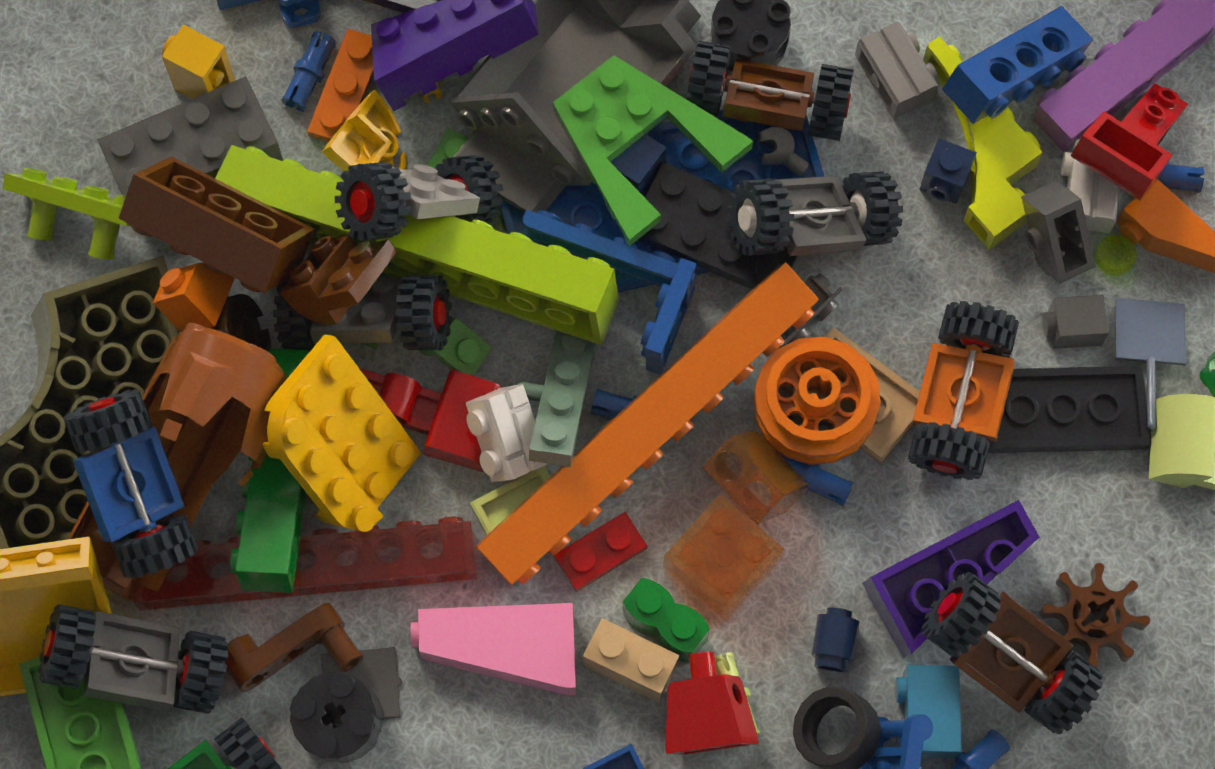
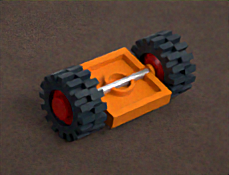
[908,301,1019,480]

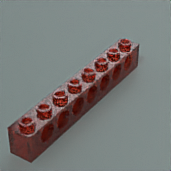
[133,517,477,611]

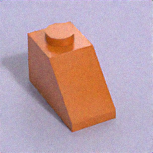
[153,262,235,332]

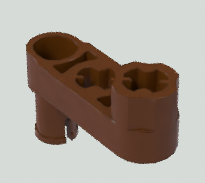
[225,603,364,692]

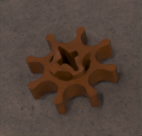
[1039,563,1150,667]

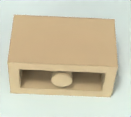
[583,618,680,703]

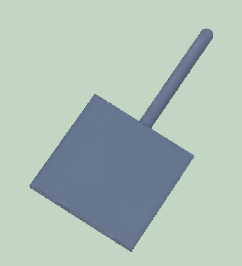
[1115,298,1186,430]

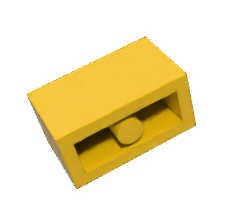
[162,24,235,99]

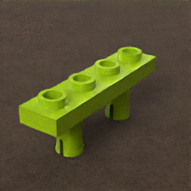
[2,168,132,260]

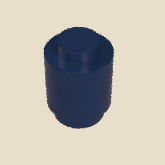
[811,607,860,673]

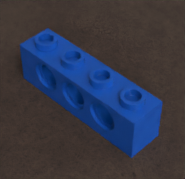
[942,6,1093,124]

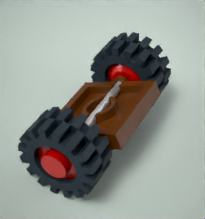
[686,41,854,141]
[922,572,1103,734]

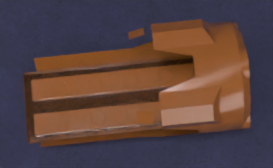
[67,323,287,601]

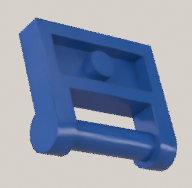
[859,714,933,769]

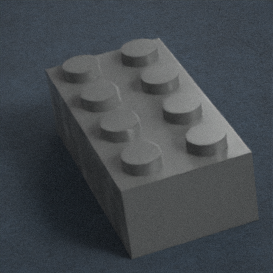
[97,76,283,195]

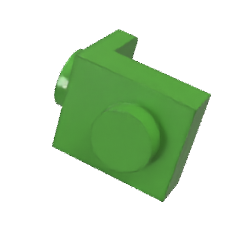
[419,317,493,376]

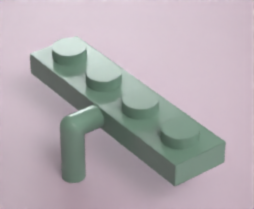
[516,330,596,467]

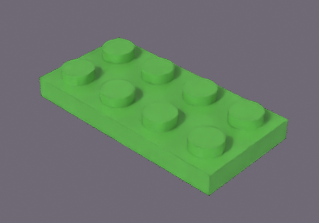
[19,657,142,769]

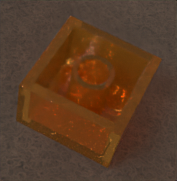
[663,494,784,622]

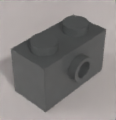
[1021,180,1096,283]

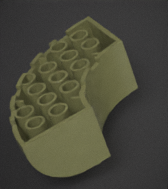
[0,256,179,549]

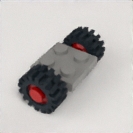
[335,155,503,241]

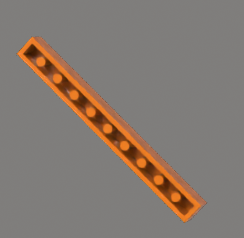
[474,262,819,585]

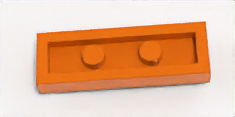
[307,29,374,142]

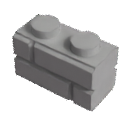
[855,21,940,119]

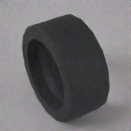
[793,687,881,769]

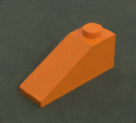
[1116,179,1215,273]

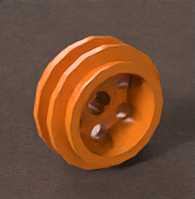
[753,337,881,465]

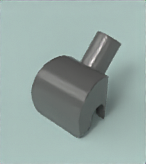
[757,127,809,177]

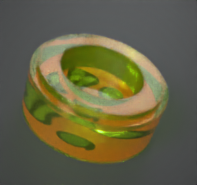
[1094,235,1137,276]

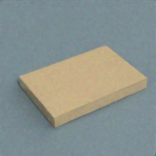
[783,327,920,465]

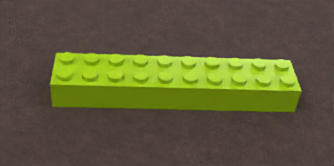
[215,145,619,345]

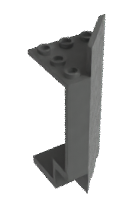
[449,0,701,213]

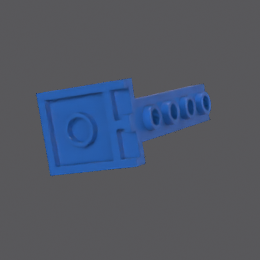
[523,210,696,375]

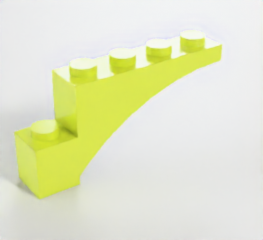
[923,36,1043,250]

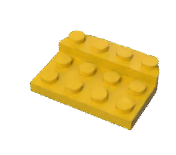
[263,335,422,532]

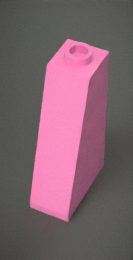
[410,603,576,696]

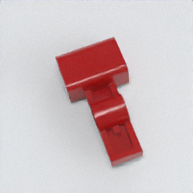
[1071,83,1188,201]
[358,367,503,472]

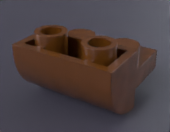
[280,234,397,325]

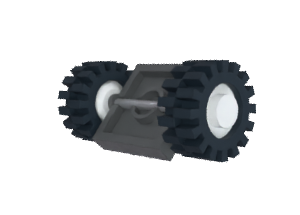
[727,171,903,256]

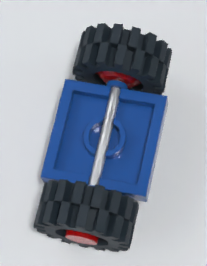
[64,390,198,578]

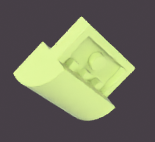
[1149,394,1215,490]

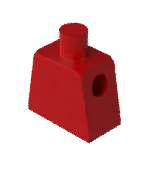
[665,652,759,755]

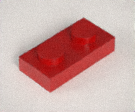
[554,512,648,592]

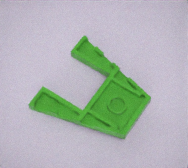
[553,55,753,246]

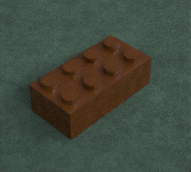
[118,156,315,293]

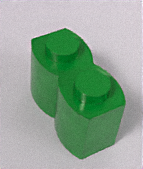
[623,578,710,663]

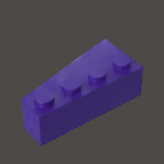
[371,0,539,112]

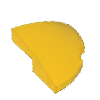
[322,90,406,171]

